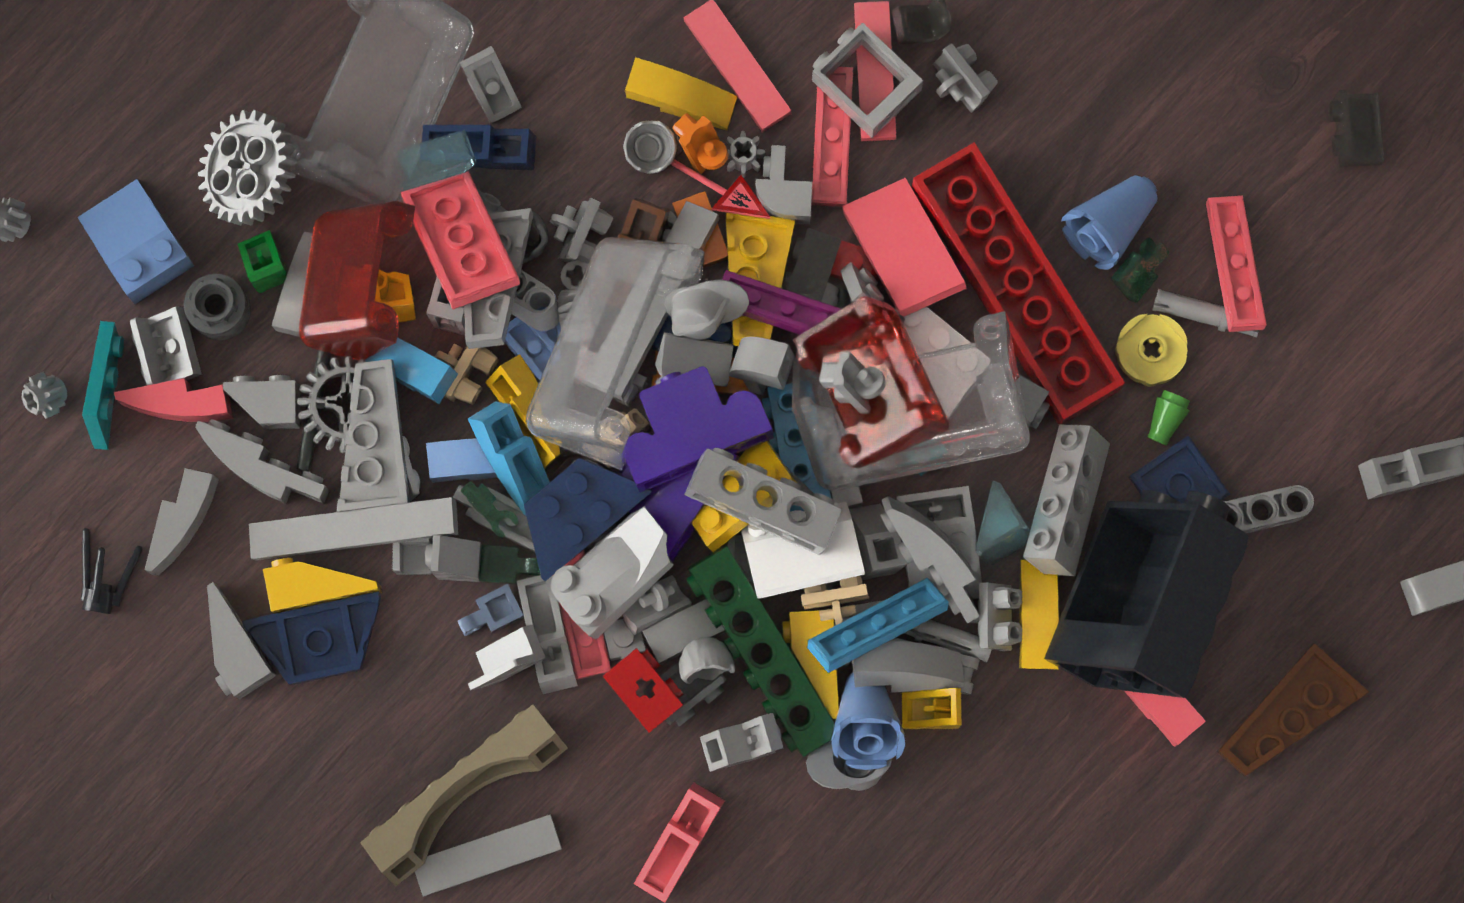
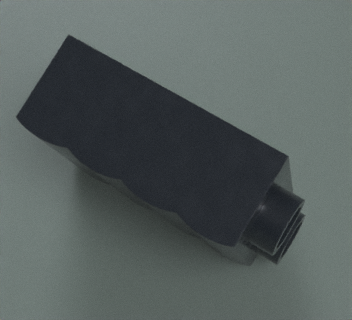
[1044,490,1248,698]

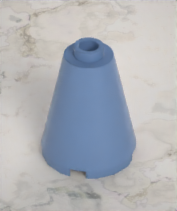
[1061,175,1158,270]
[831,672,905,770]

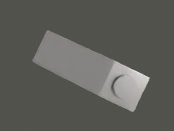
[207,582,276,699]

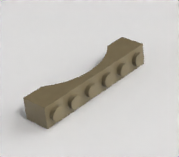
[360,704,568,886]

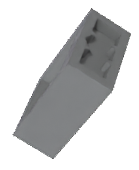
[812,23,923,138]

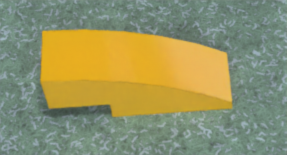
[625,57,737,130]
[485,354,560,469]
[1019,560,1059,669]

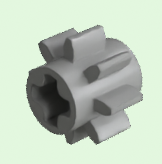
[727,131,765,178]
[0,197,31,242]
[22,371,67,419]

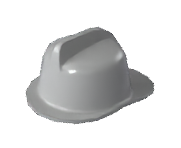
[664,280,749,340]
[806,740,893,791]

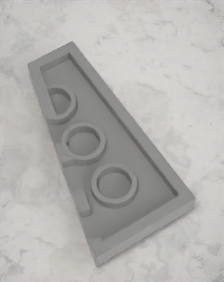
[464,208,533,349]
[336,359,410,512]

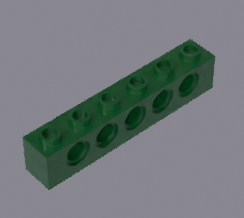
[686,545,835,757]

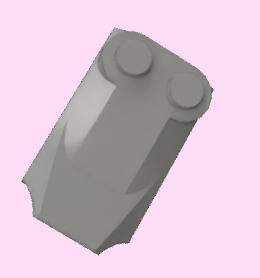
[551,506,674,640]

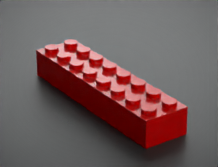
[911,142,1125,425]

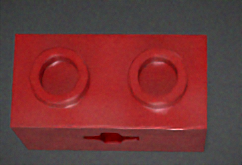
[603,648,683,733]

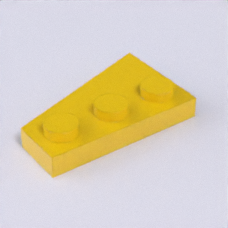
[691,441,797,553]

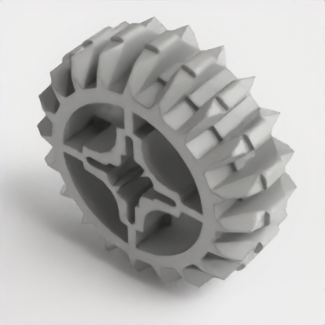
[297,356,366,453]

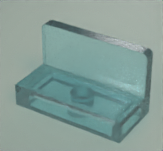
[397,129,477,191]

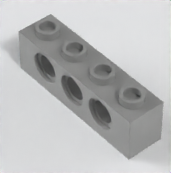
[1023,424,1110,576]
[684,448,842,555]

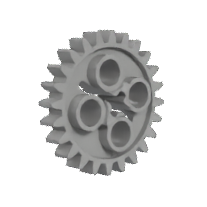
[198,110,297,226]

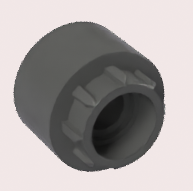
[184,274,251,341]

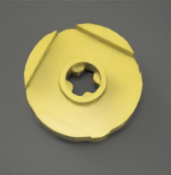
[1115,314,1188,387]

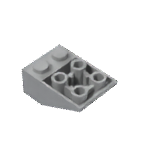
[896,486,982,599]

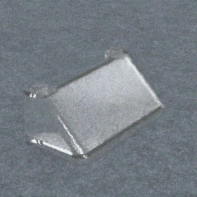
[288,0,474,208]
[526,237,705,470]
[792,311,1030,490]

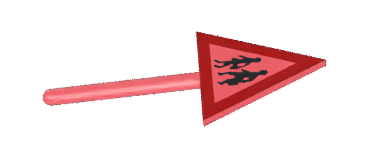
[671,159,770,219]

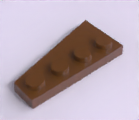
[1217,643,1369,776]

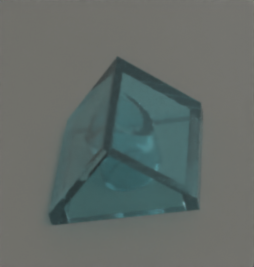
[975,481,1030,565]

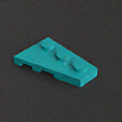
[82,321,124,450]

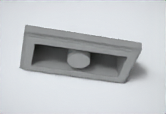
[655,332,733,387]

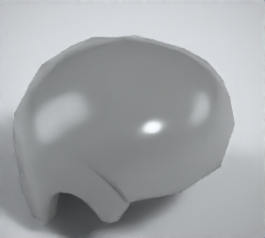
[623,121,678,174]

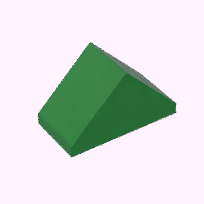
[238,230,288,294]

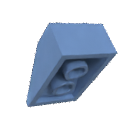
[78,179,195,304]

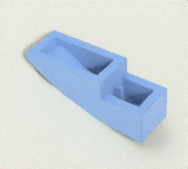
[426,438,498,483]

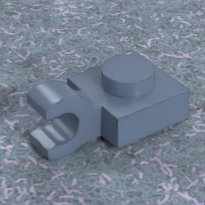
[458,583,524,636]

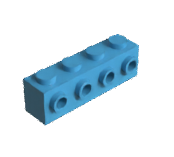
[762,380,831,512]

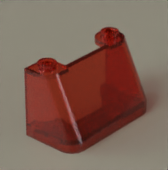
[299,201,415,360]
[793,296,949,469]

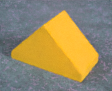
[902,688,962,729]

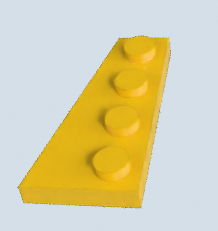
[725,212,795,346]

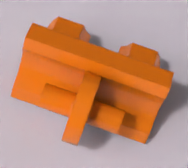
[672,113,729,174]

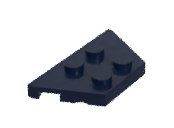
[524,458,652,582]
[242,591,381,685]

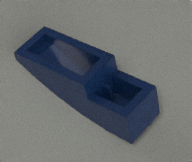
[421,125,536,170]

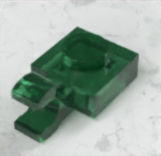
[1111,237,1169,303]
[460,481,519,539]
[479,545,540,585]

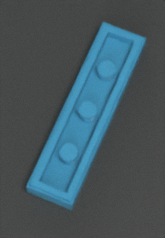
[807,578,949,673]

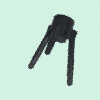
[80,528,142,614]

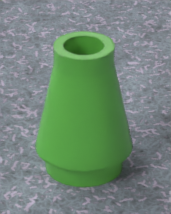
[1147,390,1190,446]

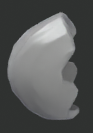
[679,637,735,684]

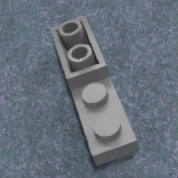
[195,419,330,504]
[880,496,980,623]

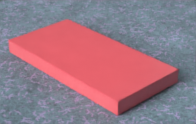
[401,168,520,310]
[842,178,966,317]

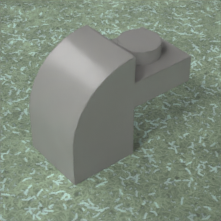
[756,145,812,225]
[729,337,795,395]
[700,713,783,772]

